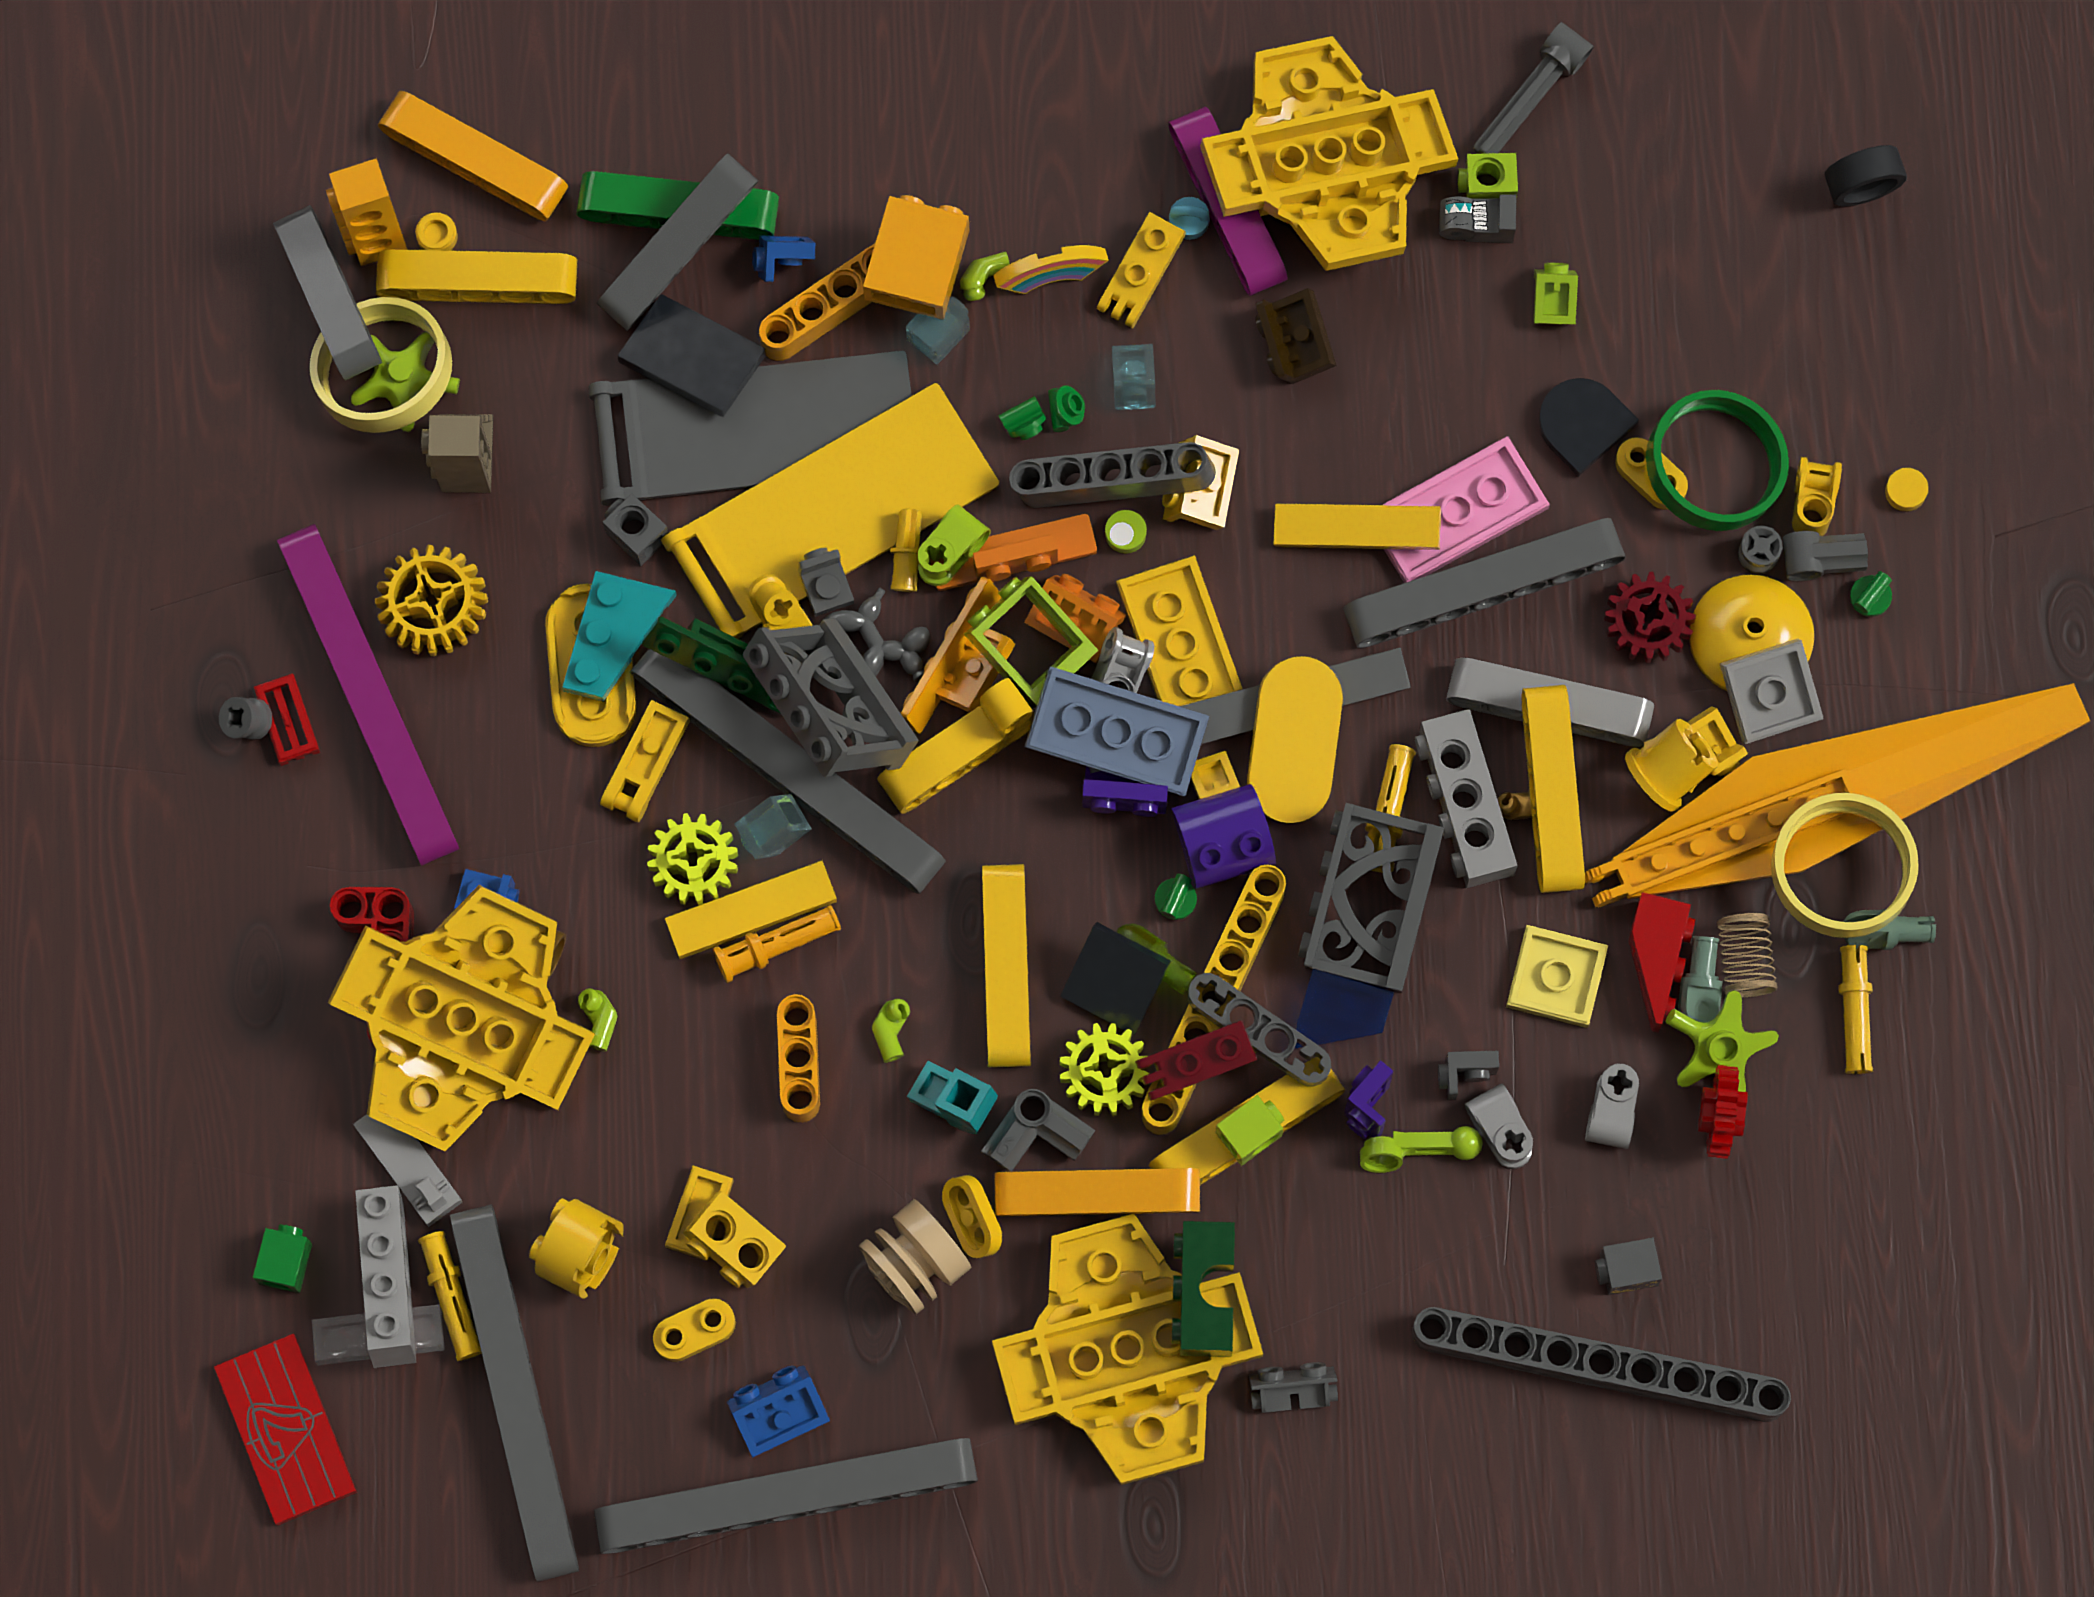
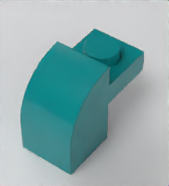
[907,1061,998,1134]

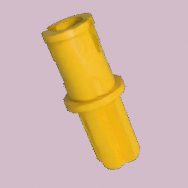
[891,509,922,592]

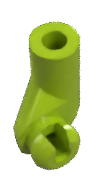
[960,251,1010,301]
[872,999,910,1063]

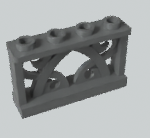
[743,618,919,777]
[1298,803,1444,993]

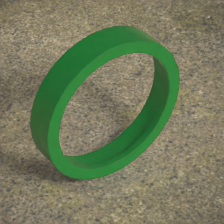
[1646,390,1789,531]

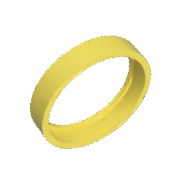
[310,297,452,433]
[1771,793,1918,938]

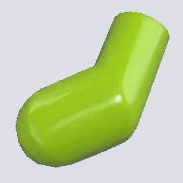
[578,988,617,1052]

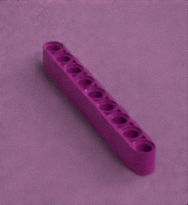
[277,523,460,866]

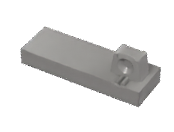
[353,1114,463,1227]

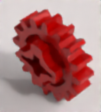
[1698,1065,1748,1159]

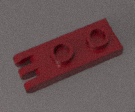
[1135,1020,1258,1101]

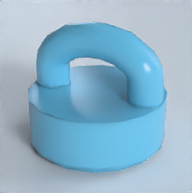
[1169,197,1210,240]

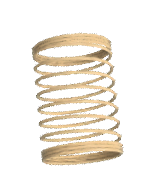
[1717,913,1778,997]

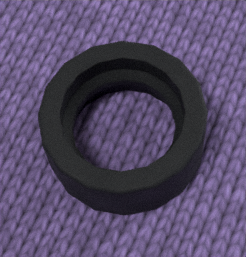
[1824,145,1907,207]

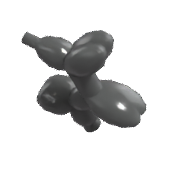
[825,587,931,682]

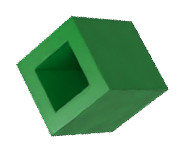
[253,1224,312,1293]

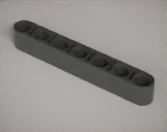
[1343,518,1626,648]

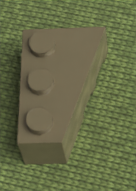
[421,414,493,493]

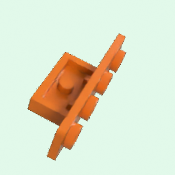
[929,514,1097,591]

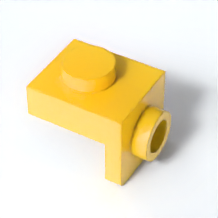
[1687,706,1748,776]

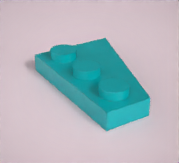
[562,571,677,702]

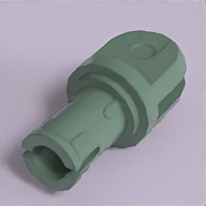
[1843,908,1936,950]
[1678,936,1723,1022]

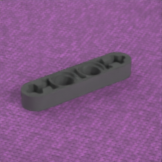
[1188,973,1331,1086]

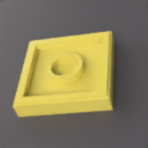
[1506,925,1608,1028]

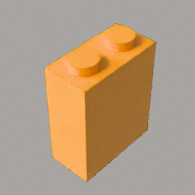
[863,195,970,320]

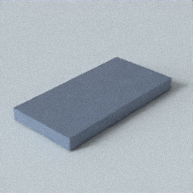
[1024,666,1209,796]

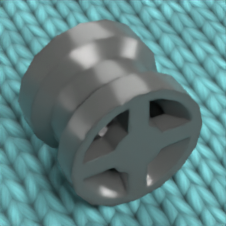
[1738,526,1783,574]
[219,697,272,740]

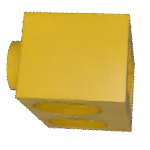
[682,1191,786,1288]

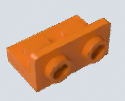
[1024,574,1126,663]

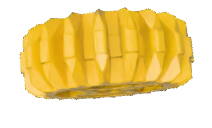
[375,545,488,657]

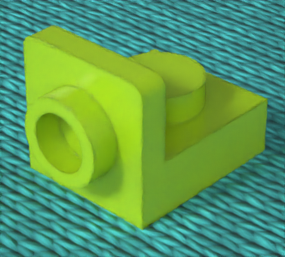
[1533,263,1578,324]

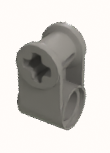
[1091,627,1154,693]
[1585,1064,1639,1149]
[1464,1083,1533,1169]

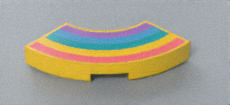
[993,245,1109,294]

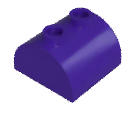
[1171,784,1276,889]

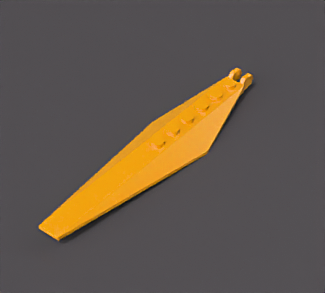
[1585,683,2091,908]

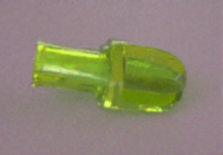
[1116,923,1198,995]

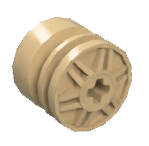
[858,1199,972,1314]

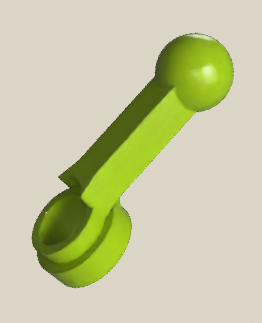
[1360,1126,1483,1173]

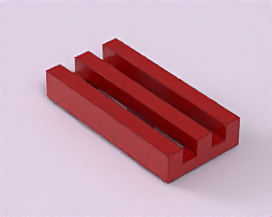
[254,673,321,766]

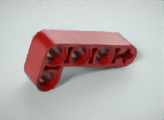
[330,887,414,1046]

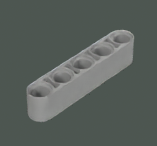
[1446,658,1655,747]

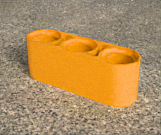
[777,994,820,1123]

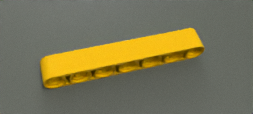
[1142,864,1286,1135]

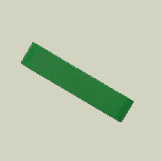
[576,171,779,240]

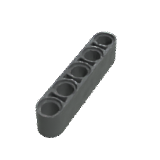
[596,153,759,331]
[273,205,383,380]
[1009,442,1216,508]

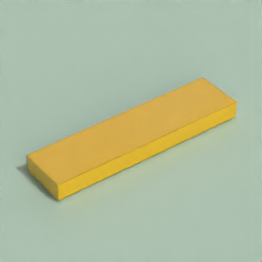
[1274,504,1441,550]
[665,861,837,959]

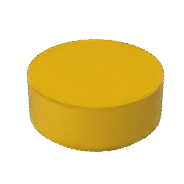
[415,213,458,251]
[1885,468,1928,511]

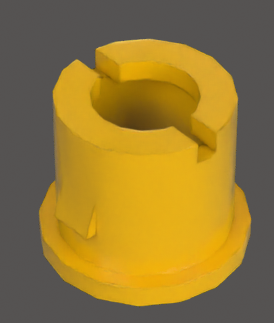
[1625,719,1718,812]

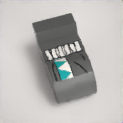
[1439,195,1516,243]

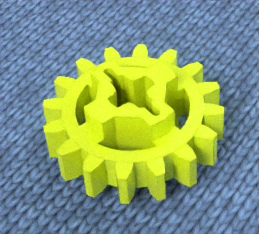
[647,813,739,905]
[1060,1023,1150,1116]

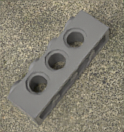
[1415,709,1517,888]
[355,1185,417,1368]

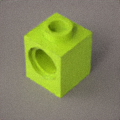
[1458,153,1518,199]
[1216,1095,1284,1166]

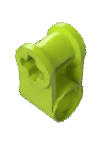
[918,504,991,586]

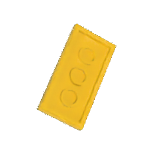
[1116,555,1242,706]

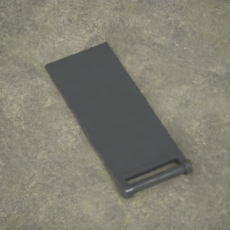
[588,351,912,506]

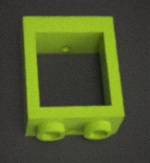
[964,576,1099,708]

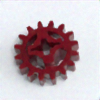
[1604,572,1696,663]

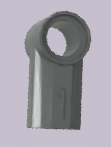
[1783,531,1868,581]

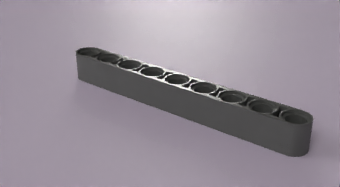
[630,649,946,894]
[450,1204,579,1582]
[1412,1307,1791,1422]
[594,1438,978,1554]

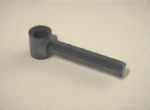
[1473,22,1594,154]

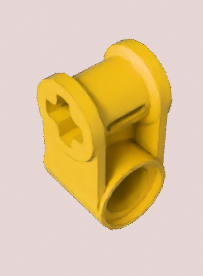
[1792,456,1842,536]
[748,574,813,654]

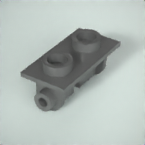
[1248,1362,1338,1413]

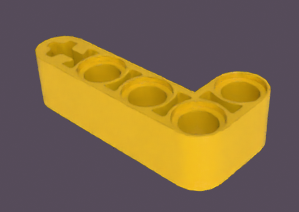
[877,678,1034,814]

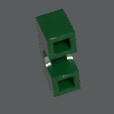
[1172,1221,1235,1357]

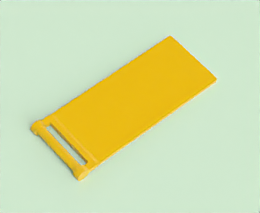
[661,383,999,639]

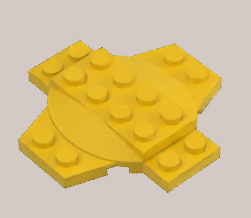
[1200,36,1458,271]
[328,885,595,1151]
[992,1213,1263,1485]

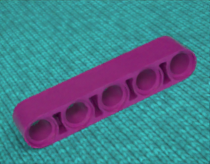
[1168,106,1288,296]

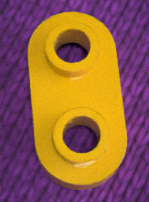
[1615,438,1688,510]
[942,1175,1002,1258]
[653,1299,736,1362]

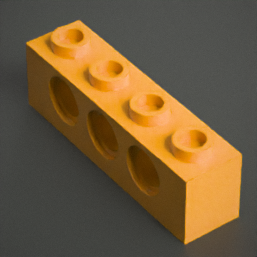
[326,158,407,266]

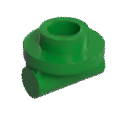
[1048,385,1085,432]
[998,396,1046,440]
[1850,571,1892,617]
[1155,873,1197,920]

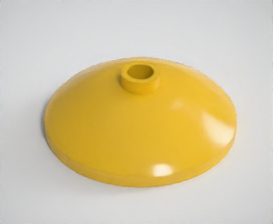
[1689,575,1814,691]

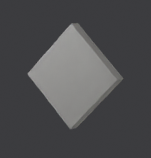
[1720,638,1824,744]

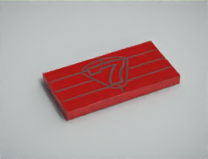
[214,1333,357,1526]

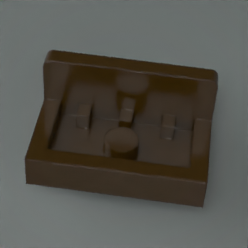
[1255,288,1337,384]

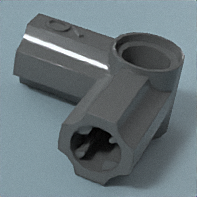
[981,1089,1096,1172]

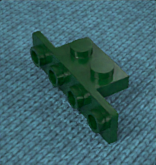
[642,617,781,714]

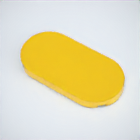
[545,584,637,747]
[1247,656,1343,823]

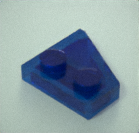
[1295,969,1394,1049]

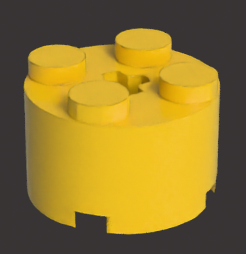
[529,1198,624,1299]

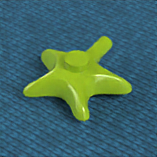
[351,332,460,432]
[1666,990,1779,1092]

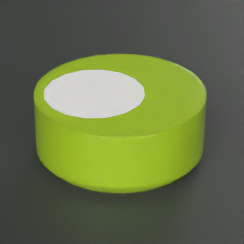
[1105,510,1147,554]

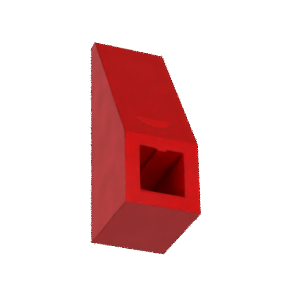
[1628,892,1696,1033]

